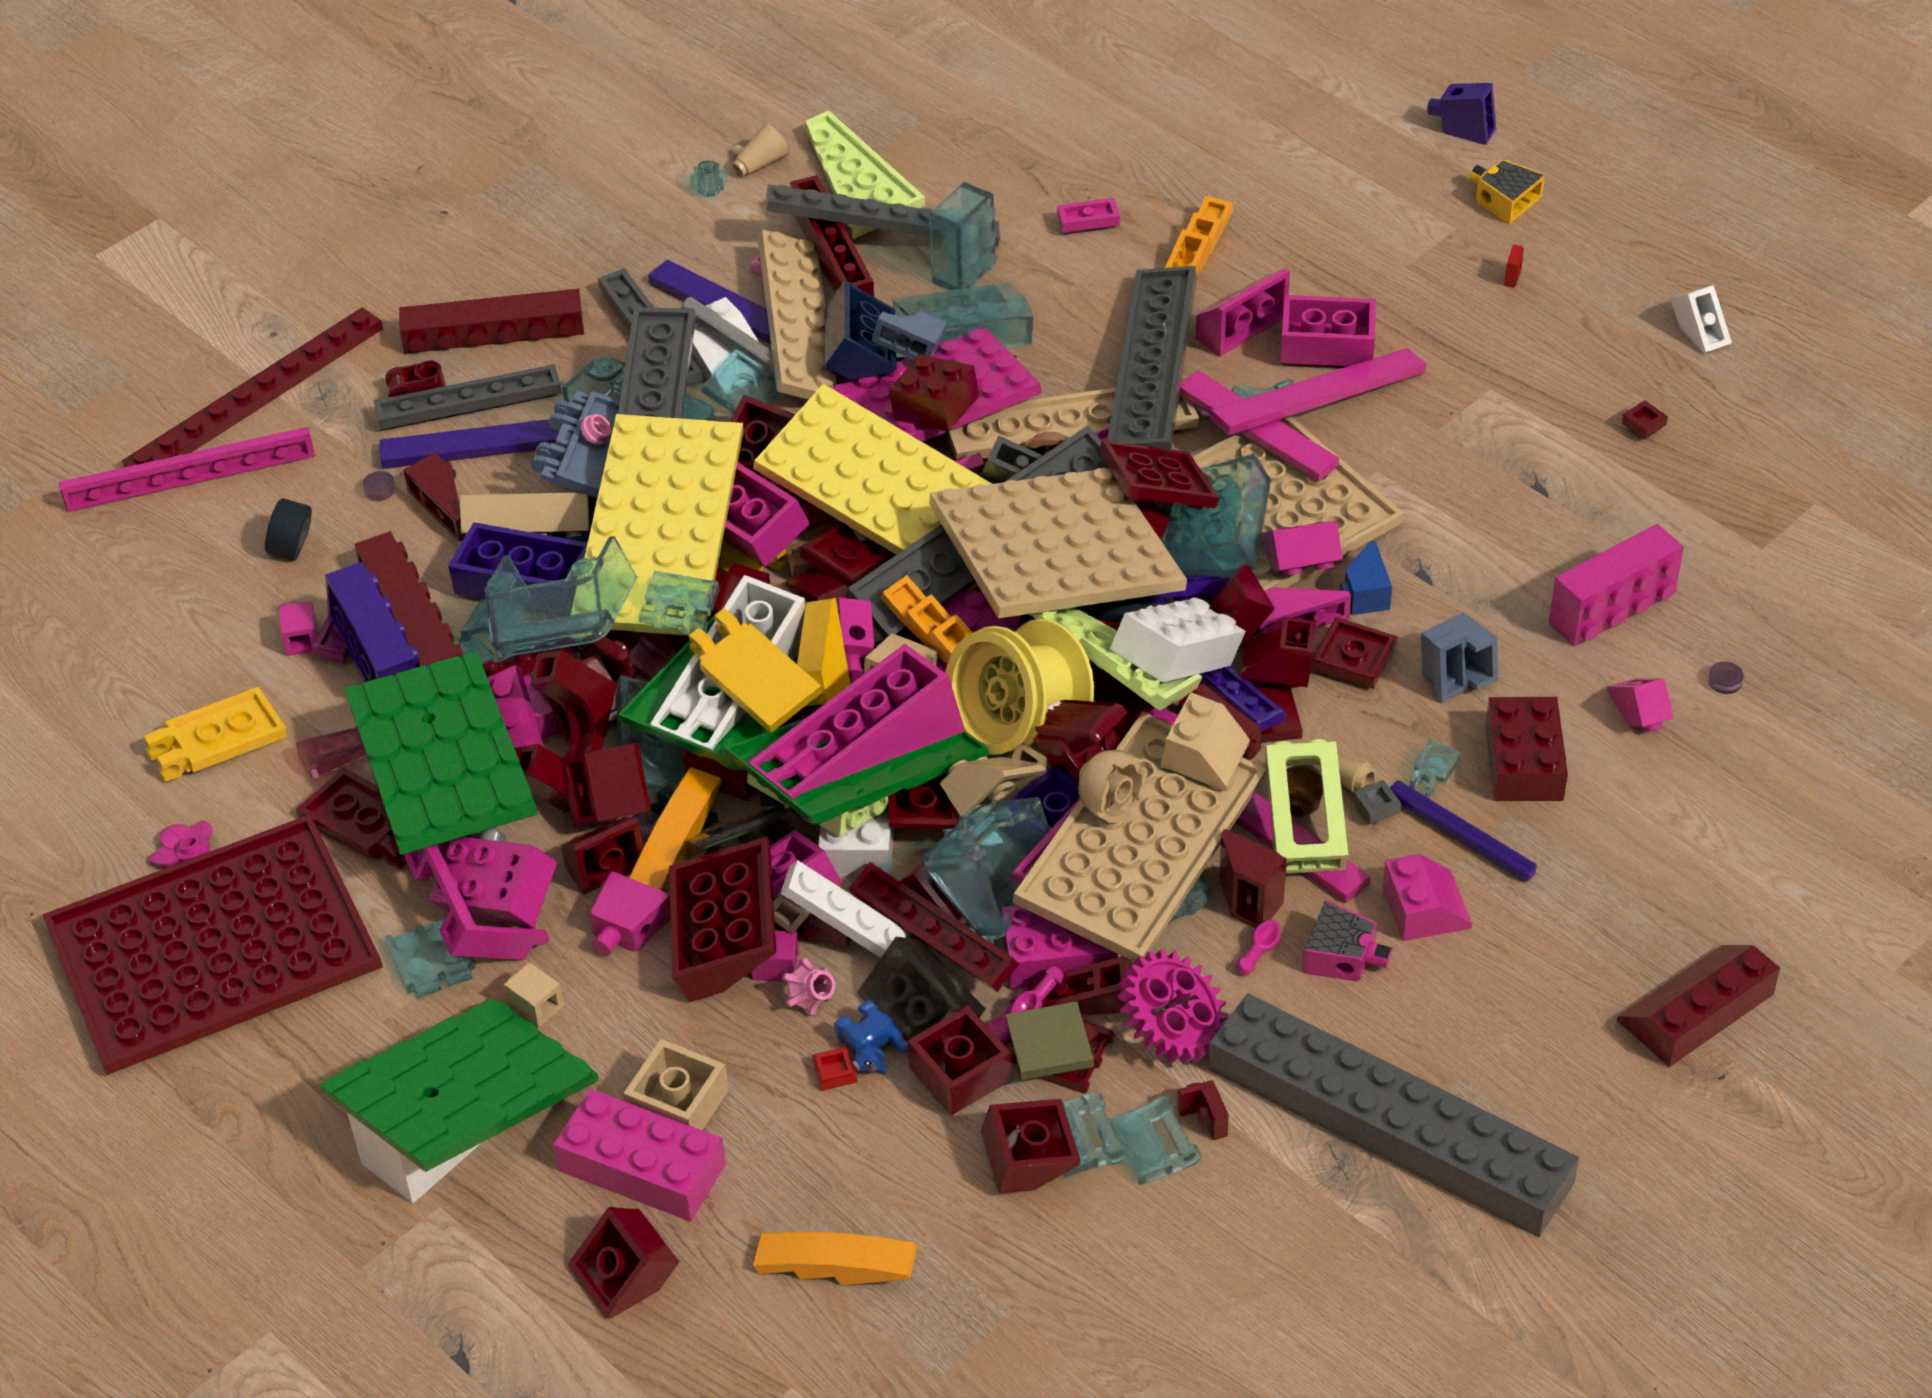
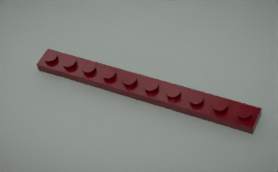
[122,307,383,467]

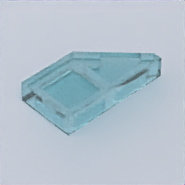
[461,600,513,641]

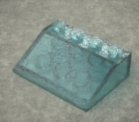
[892,282,1033,348]
[1161,453,1271,578]

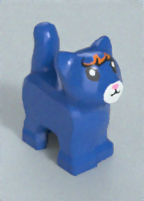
[834,999,908,1074]

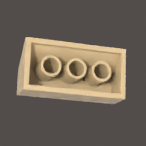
[460,492,596,538]

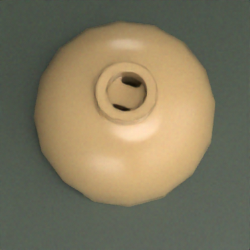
[1078,750,1147,823]

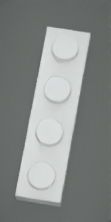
[781,860,911,967]

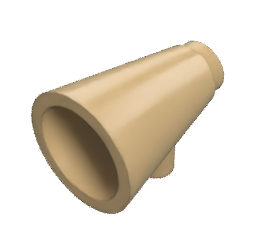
[732,123,789,177]

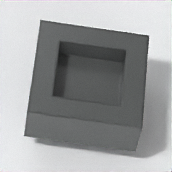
[1353,780,1401,824]

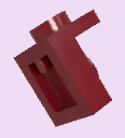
[1177,1080,1229,1140]

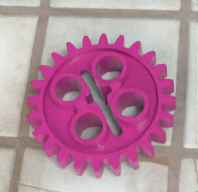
[1117,949,1228,1065]

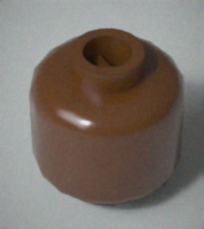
[1286,765,1323,817]

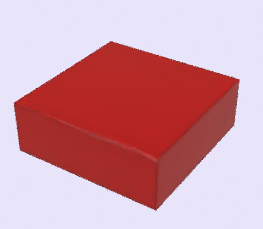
[1504,244,1524,288]
[812,1046,857,1091]

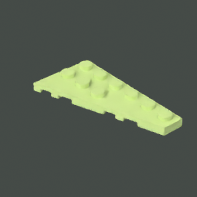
[805,110,925,239]
[1028,607,1202,711]

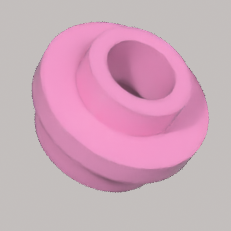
[581,414,611,445]

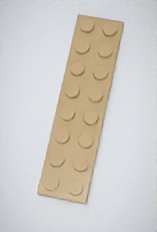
[758,229,837,400]
[946,380,1199,461]

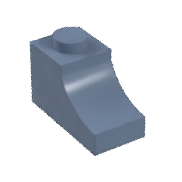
[871,310,947,360]

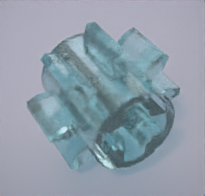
[690,160,727,197]

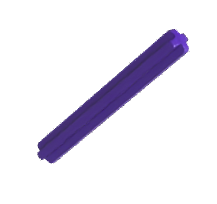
[1390,781,1537,881]

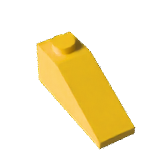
[797,598,851,707]

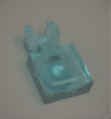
[1409,739,1461,797]

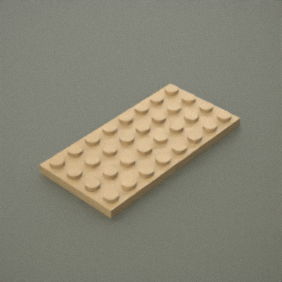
[1012,711,1267,962]

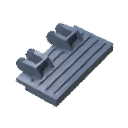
[530,390,620,498]

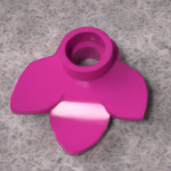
[148,821,213,867]

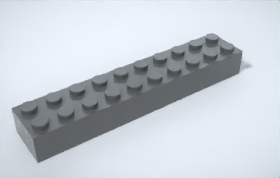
[1208,993,1579,1237]

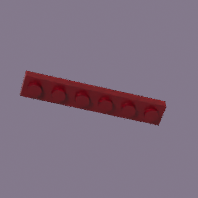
[848,862,1019,992]

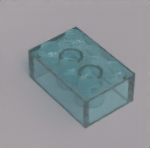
[929,182,997,296]

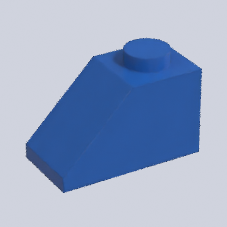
[1340,541,1392,615]

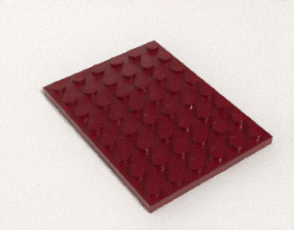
[42,814,383,1075]

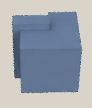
[1421,612,1498,702]

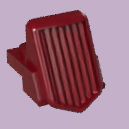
[1033,699,1128,784]

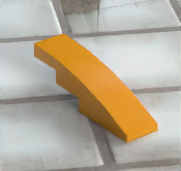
[1165,196,1234,276]
[880,575,973,664]
[630,767,723,892]
[753,1232,917,1285]

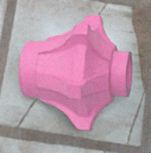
[782,958,835,1016]

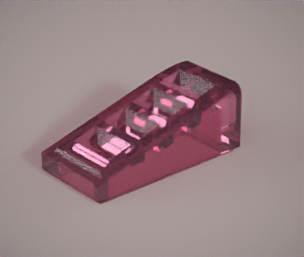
[296,727,366,780]

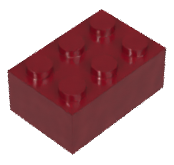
[1485,697,1568,801]

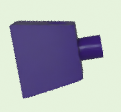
[1427,83,1497,145]

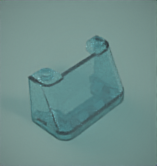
[922,797,1050,940]

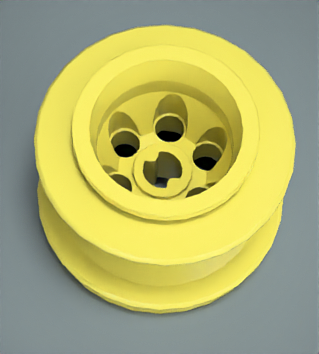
[946,619,1094,756]

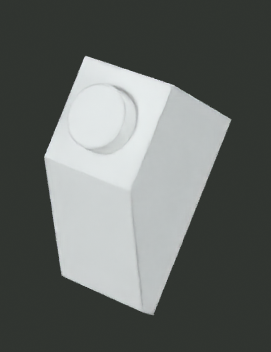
[1670,285,1732,353]

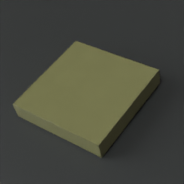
[1005,1001,1094,1080]

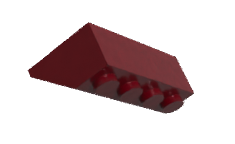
[1617,945,1780,1067]

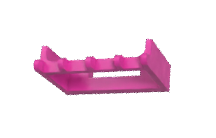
[404,835,549,960]

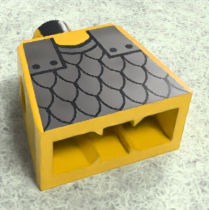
[1470,160,1545,224]

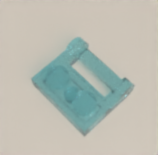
[1063,1092,1128,1178]
[1109,1096,1202,1185]

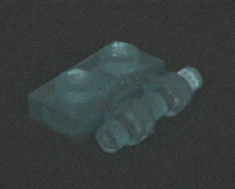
[639,570,720,635]

